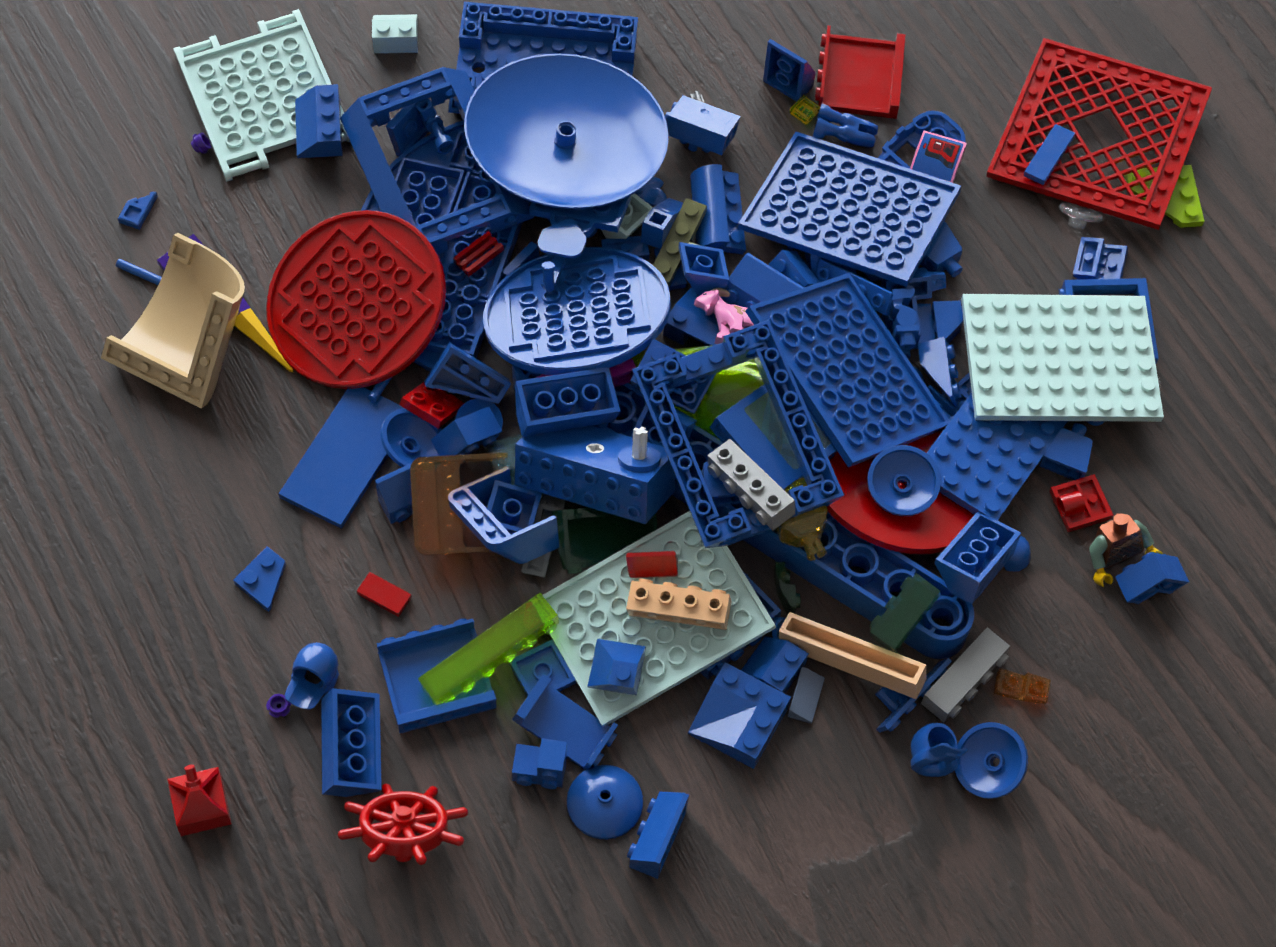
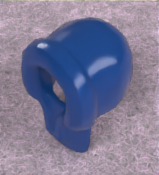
[285,642,339,710]
[910,723,968,777]

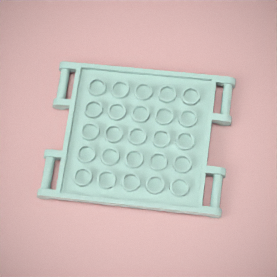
[173,9,350,182]

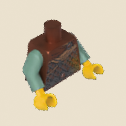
[1089,513,1163,587]

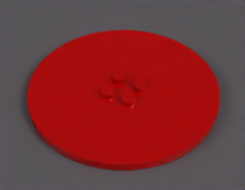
[266,210,446,389]
[825,429,974,554]

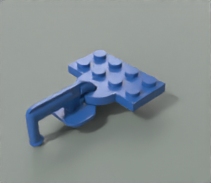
[529,195,631,293]

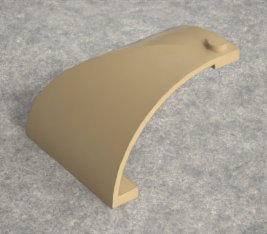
[101,233,245,409]

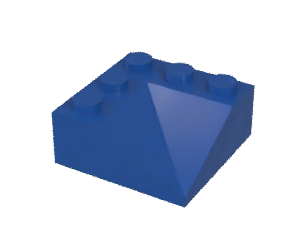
[688,662,791,769]

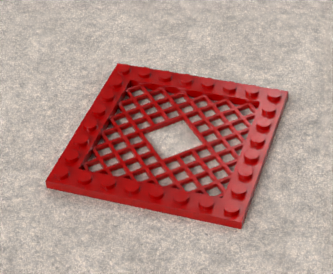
[986,38,1212,230]

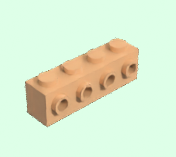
[626,579,732,630]

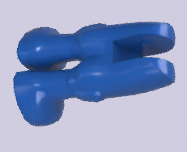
[813,103,878,147]

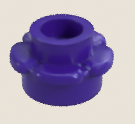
[191,132,211,154]
[266,694,291,718]

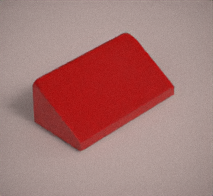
[626,551,678,578]

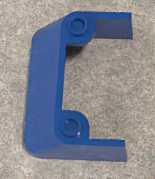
[448,467,560,564]

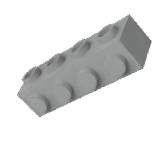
[707,439,796,530]
[921,627,1010,722]

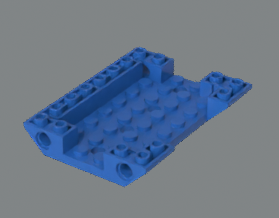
[448,2,638,114]

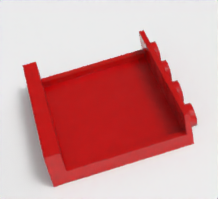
[815,25,906,119]

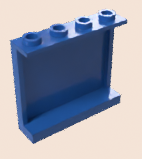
[376,619,497,733]

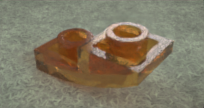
[994,668,1051,704]

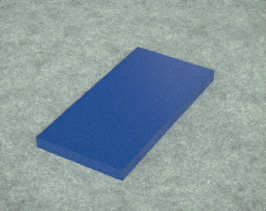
[279,387,405,529]

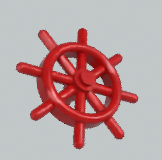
[338,783,468,865]

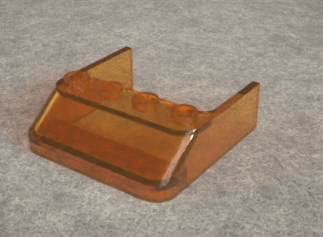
[410,452,508,555]

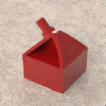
[167,765,232,836]

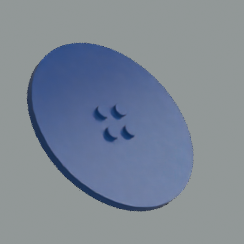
[483,247,671,375]

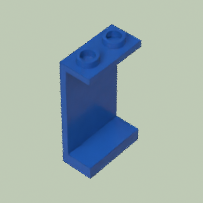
[512,674,618,770]

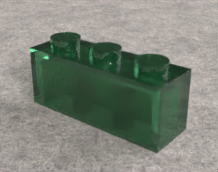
[869,573,940,652]

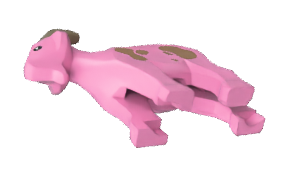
[694,288,754,344]

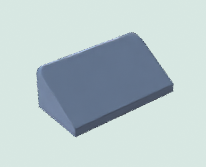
[788,667,825,724]

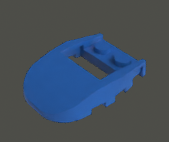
[878,111,966,169]

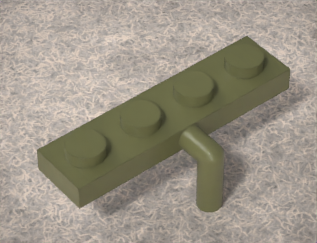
[653,198,707,286]

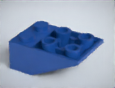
[630,339,717,414]

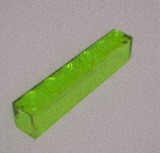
[418,593,559,705]

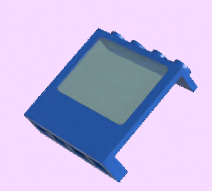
[710,385,838,490]

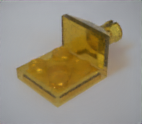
[775,477,828,561]

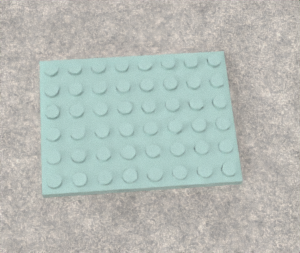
[961,294,1164,422]
[531,511,776,727]

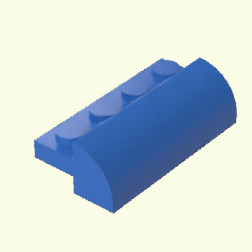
[690,164,746,254]

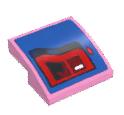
[910,131,967,183]

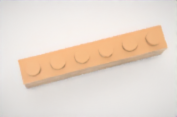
[779,612,926,699]

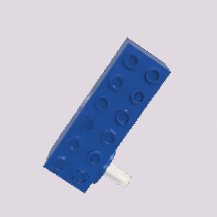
[515,426,676,524]

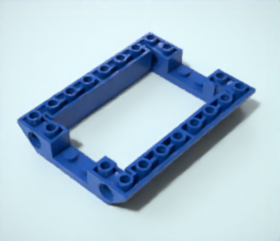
[340,67,534,254]
[632,320,844,548]

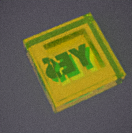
[789,95,820,125]

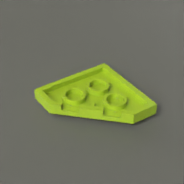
[1124,165,1204,228]

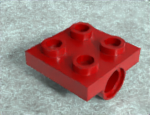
[400,382,464,429]
[1049,474,1113,532]

